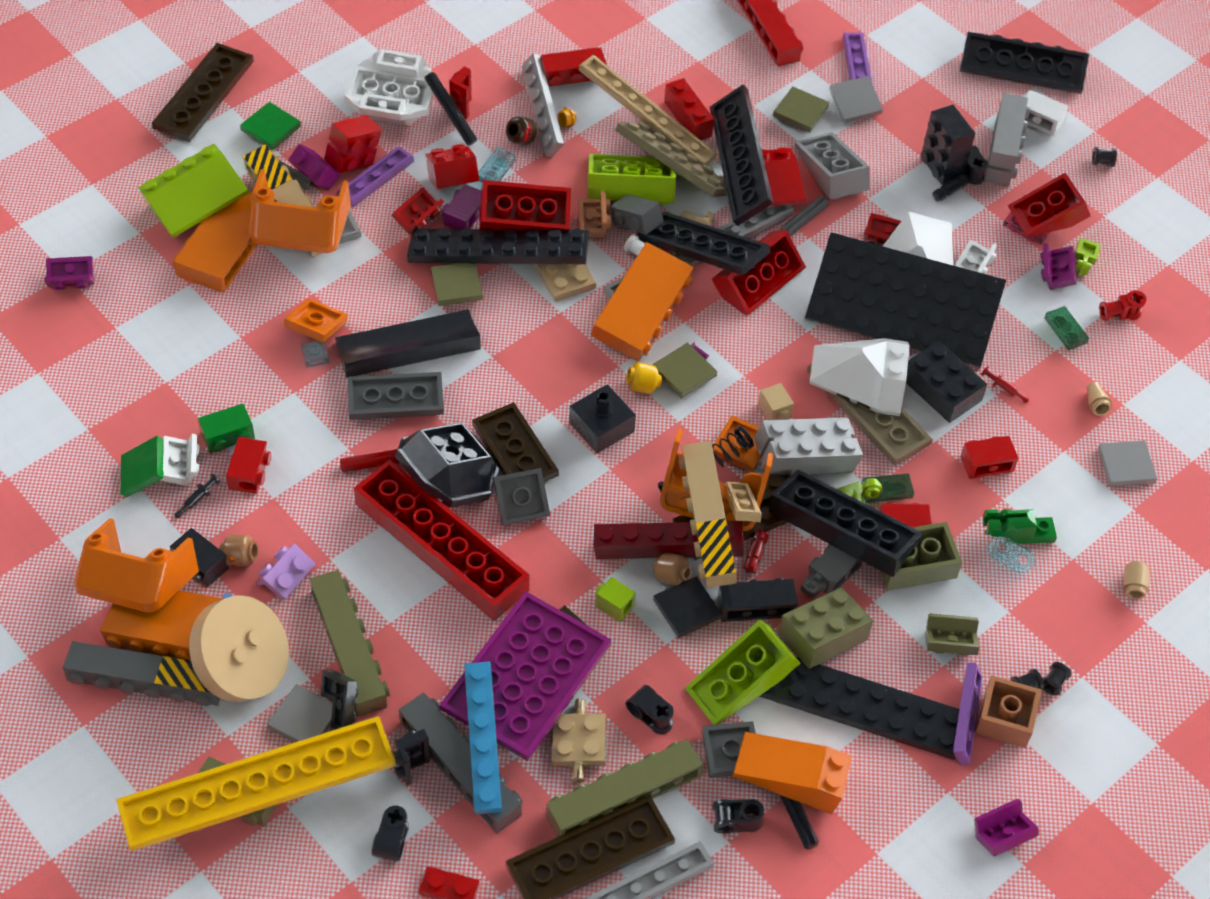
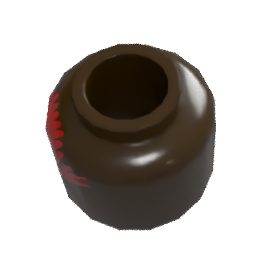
[506,116,537,145]

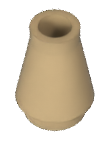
[1086,382,1112,416]

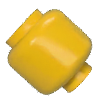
[626,362,662,395]

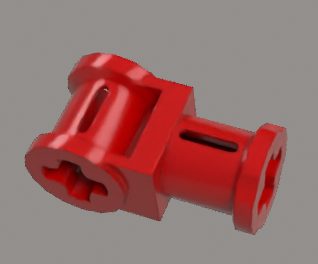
[1099,290,1147,321]

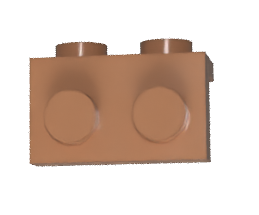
[578,191,611,238]

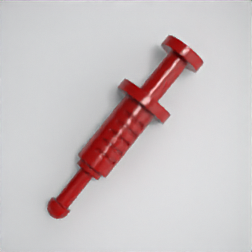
[981,365,1029,403]

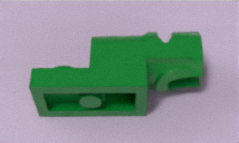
[983,509,1057,544]

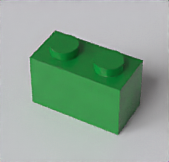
[198,403,255,453]

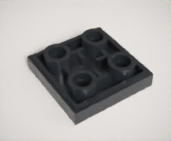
[653,576,722,638]

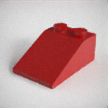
[762,147,807,207]
[1008,172,1091,237]

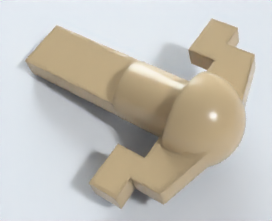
[680,210,714,226]

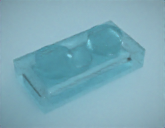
[478,147,516,183]

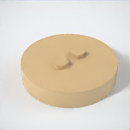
[189,596,289,703]

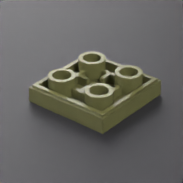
[773,86,830,132]
[431,263,483,306]
[652,342,717,398]

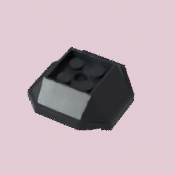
[395,422,500,508]

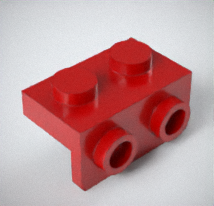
[449,66,472,119]
[391,187,444,235]
[863,213,901,245]

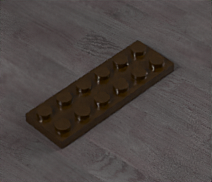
[152,43,254,142]
[505,795,675,899]

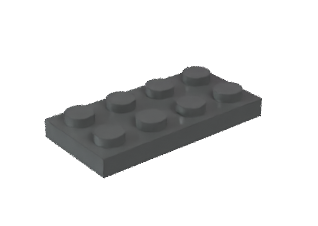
[348,372,444,420]

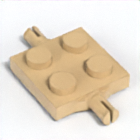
[552,698,606,783]

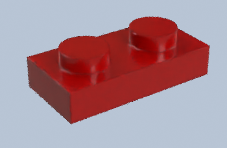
[419,866,480,899]

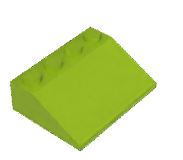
[138,144,250,238]
[587,154,676,205]

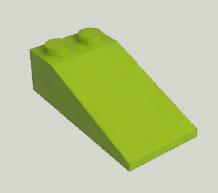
[685,619,800,725]

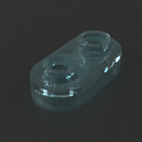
[988,536,1036,573]

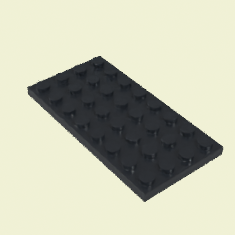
[805,232,1006,368]

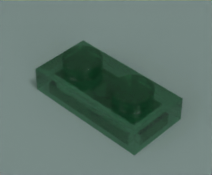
[1044,306,1089,351]
[861,473,914,503]

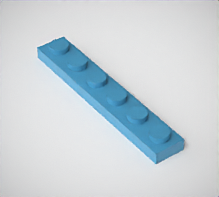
[464,662,502,814]

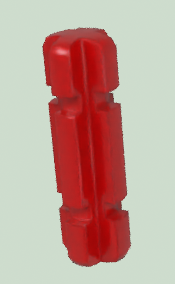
[743,530,769,574]

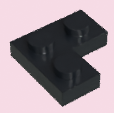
[321,669,358,729]

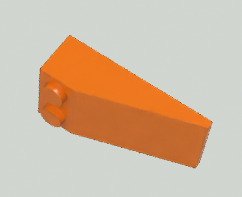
[732,732,852,814]

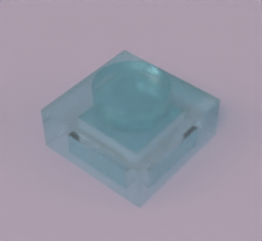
[301,341,329,368]

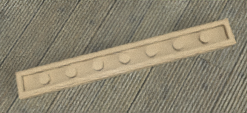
[579,55,718,165]

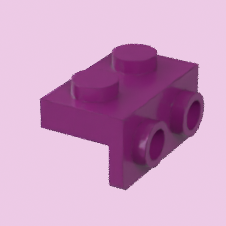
[1040,243,1077,290]
[44,256,94,290]
[974,798,1039,857]

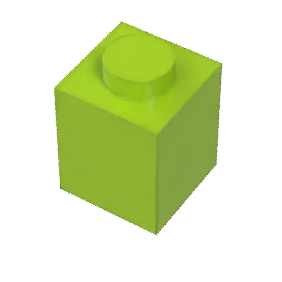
[595,577,636,622]

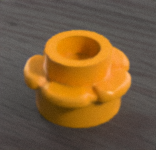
[558,107,576,128]

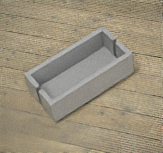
[984,93,1030,186]
[754,418,863,476]

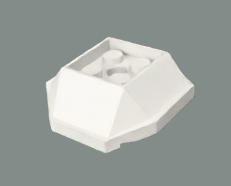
[344,49,434,126]

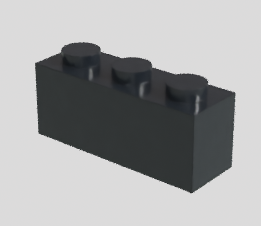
[717,578,798,622]

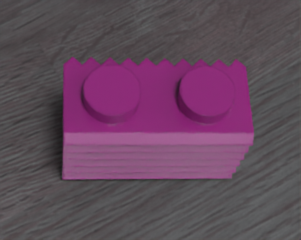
[288,144,340,190]
[442,184,481,229]

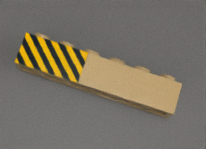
[243,145,321,258]
[678,440,737,588]

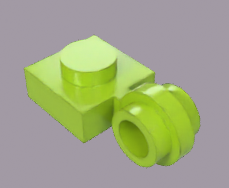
[1075,237,1101,276]
[837,478,882,503]

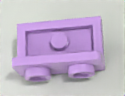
[256,543,316,601]

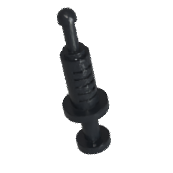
[174,473,221,518]

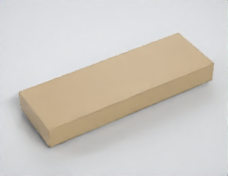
[724,482,762,522]

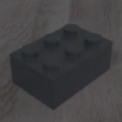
[921,104,975,185]
[906,340,987,423]

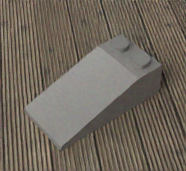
[794,132,870,200]

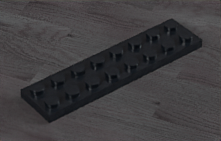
[709,84,774,226]
[407,228,589,264]
[759,656,960,760]

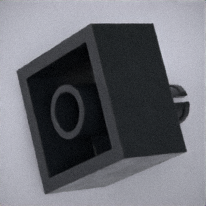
[569,384,636,453]

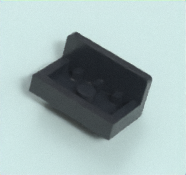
[392,729,430,786]

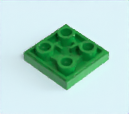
[240,102,301,150]
[120,435,164,498]

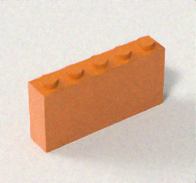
[173,193,275,293]
[591,242,694,362]
[99,590,224,661]

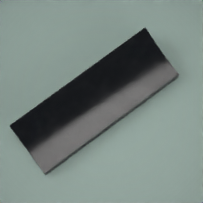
[335,309,481,378]
[769,469,923,578]

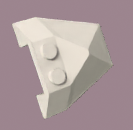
[883,212,954,265]
[809,338,910,416]

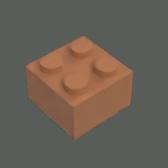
[975,675,1042,748]

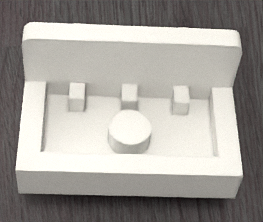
[954,239,997,274]
[160,434,200,486]

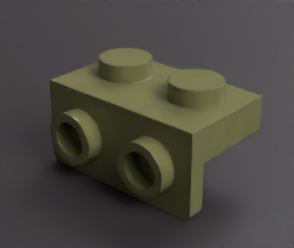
[925,613,979,656]

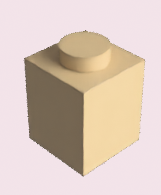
[758,383,794,420]

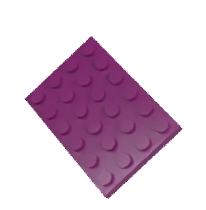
[440,591,612,761]

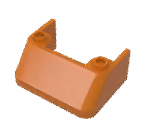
[249,169,351,253]
[660,429,773,531]
[74,518,199,612]

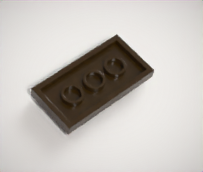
[472,402,559,482]

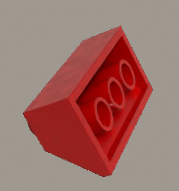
[712,229,806,315]

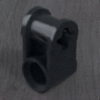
[965,145,988,185]
[625,685,674,734]
[712,799,764,834]
[371,805,409,862]

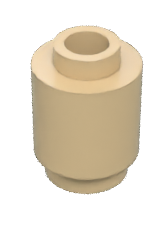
[1123,561,1150,599]

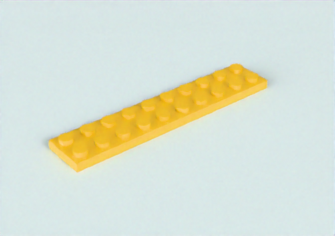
[116,716,396,851]

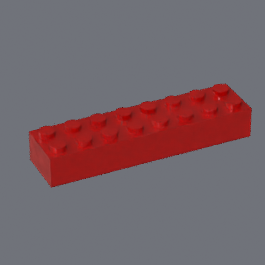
[354,459,530,621]

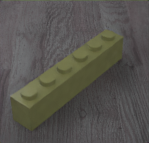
[309,570,390,717]
[546,739,703,837]

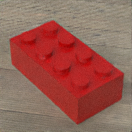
[479,180,571,231]

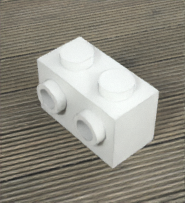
[1024,90,1068,136]

